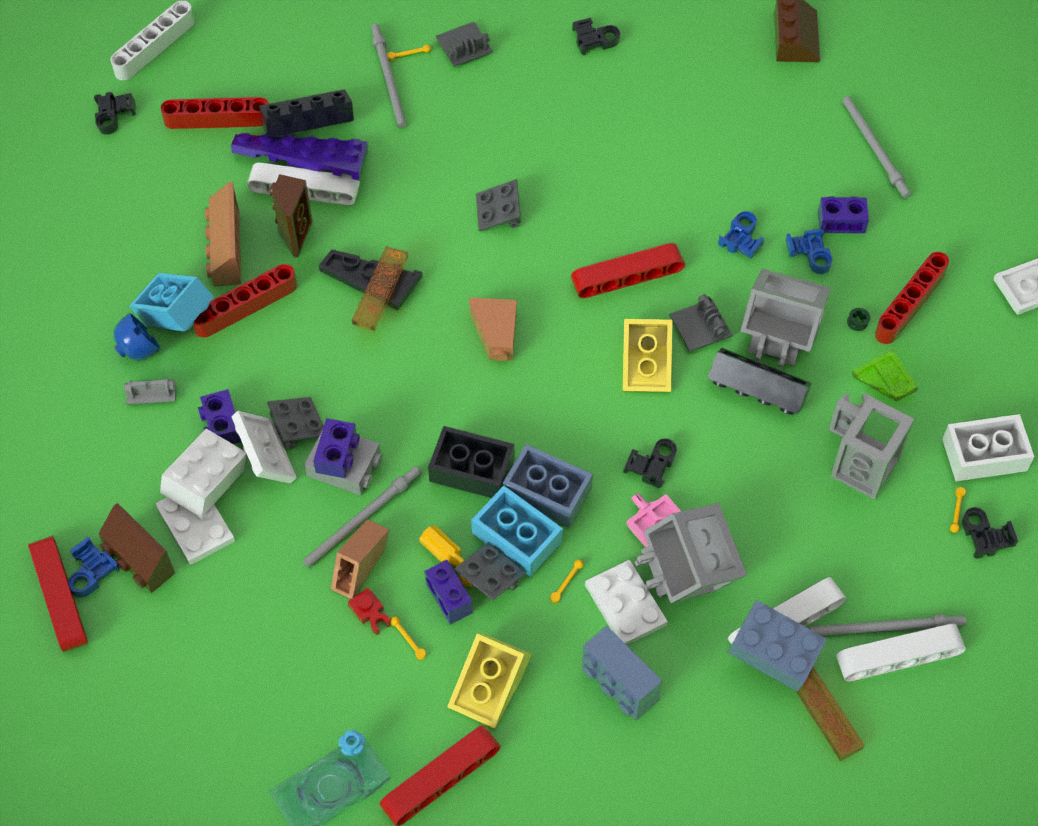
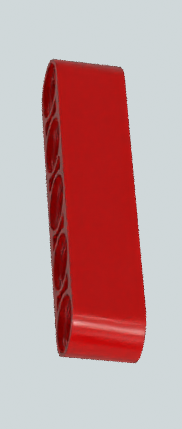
[160,97,269,129]
[570,243,685,298]
[875,251,949,344]
[193,264,297,338]
[28,535,88,652]
[379,725,501,826]

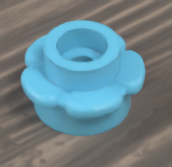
[338,730,365,756]

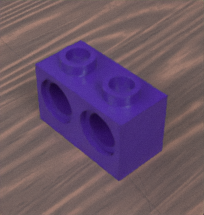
[818,196,869,233]
[198,389,242,444]
[313,418,360,478]
[424,560,473,625]

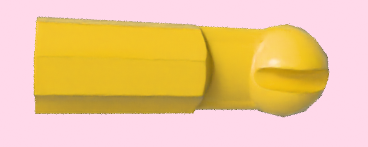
[419,525,474,586]

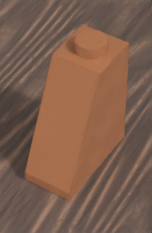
[469,297,517,361]
[331,519,389,599]

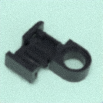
[572,17,620,55]
[94,92,136,134]
[623,438,677,488]
[962,507,1018,559]

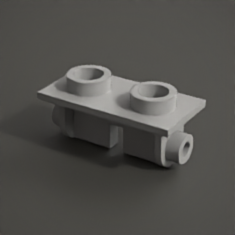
[124,378,176,404]

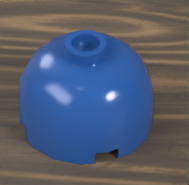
[114,313,160,361]

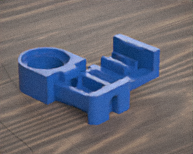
[718,211,764,259]
[785,229,832,274]
[68,537,119,598]

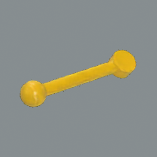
[387,44,431,61]
[950,487,966,533]
[550,559,584,603]
[390,616,426,660]

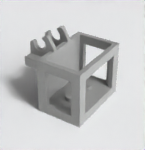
[740,268,831,368]
[829,393,914,500]
[635,503,747,603]

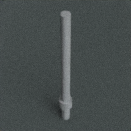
[371,24,406,129]
[842,96,911,199]
[302,466,421,568]
[809,614,966,636]

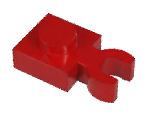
[347,588,391,635]

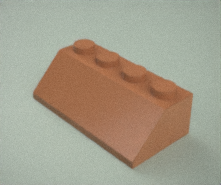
[205,182,242,286]

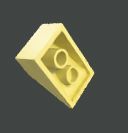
[623,319,672,392]
[447,633,532,728]

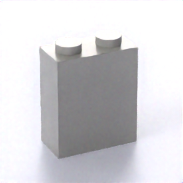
[304,430,383,496]

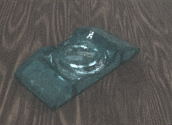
[269,739,391,826]

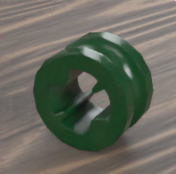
[847,308,870,331]

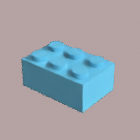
[129,273,214,332]
[471,486,563,577]

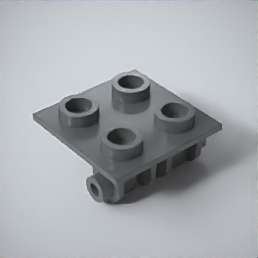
[435,22,493,67]
[476,179,521,231]
[669,294,732,352]
[267,397,324,449]
[455,542,526,601]

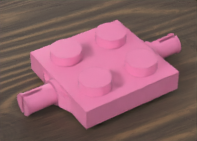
[626,493,681,547]

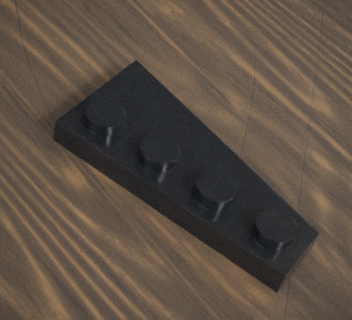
[319,249,423,310]

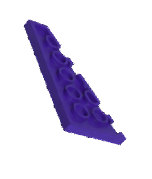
[231,133,368,181]

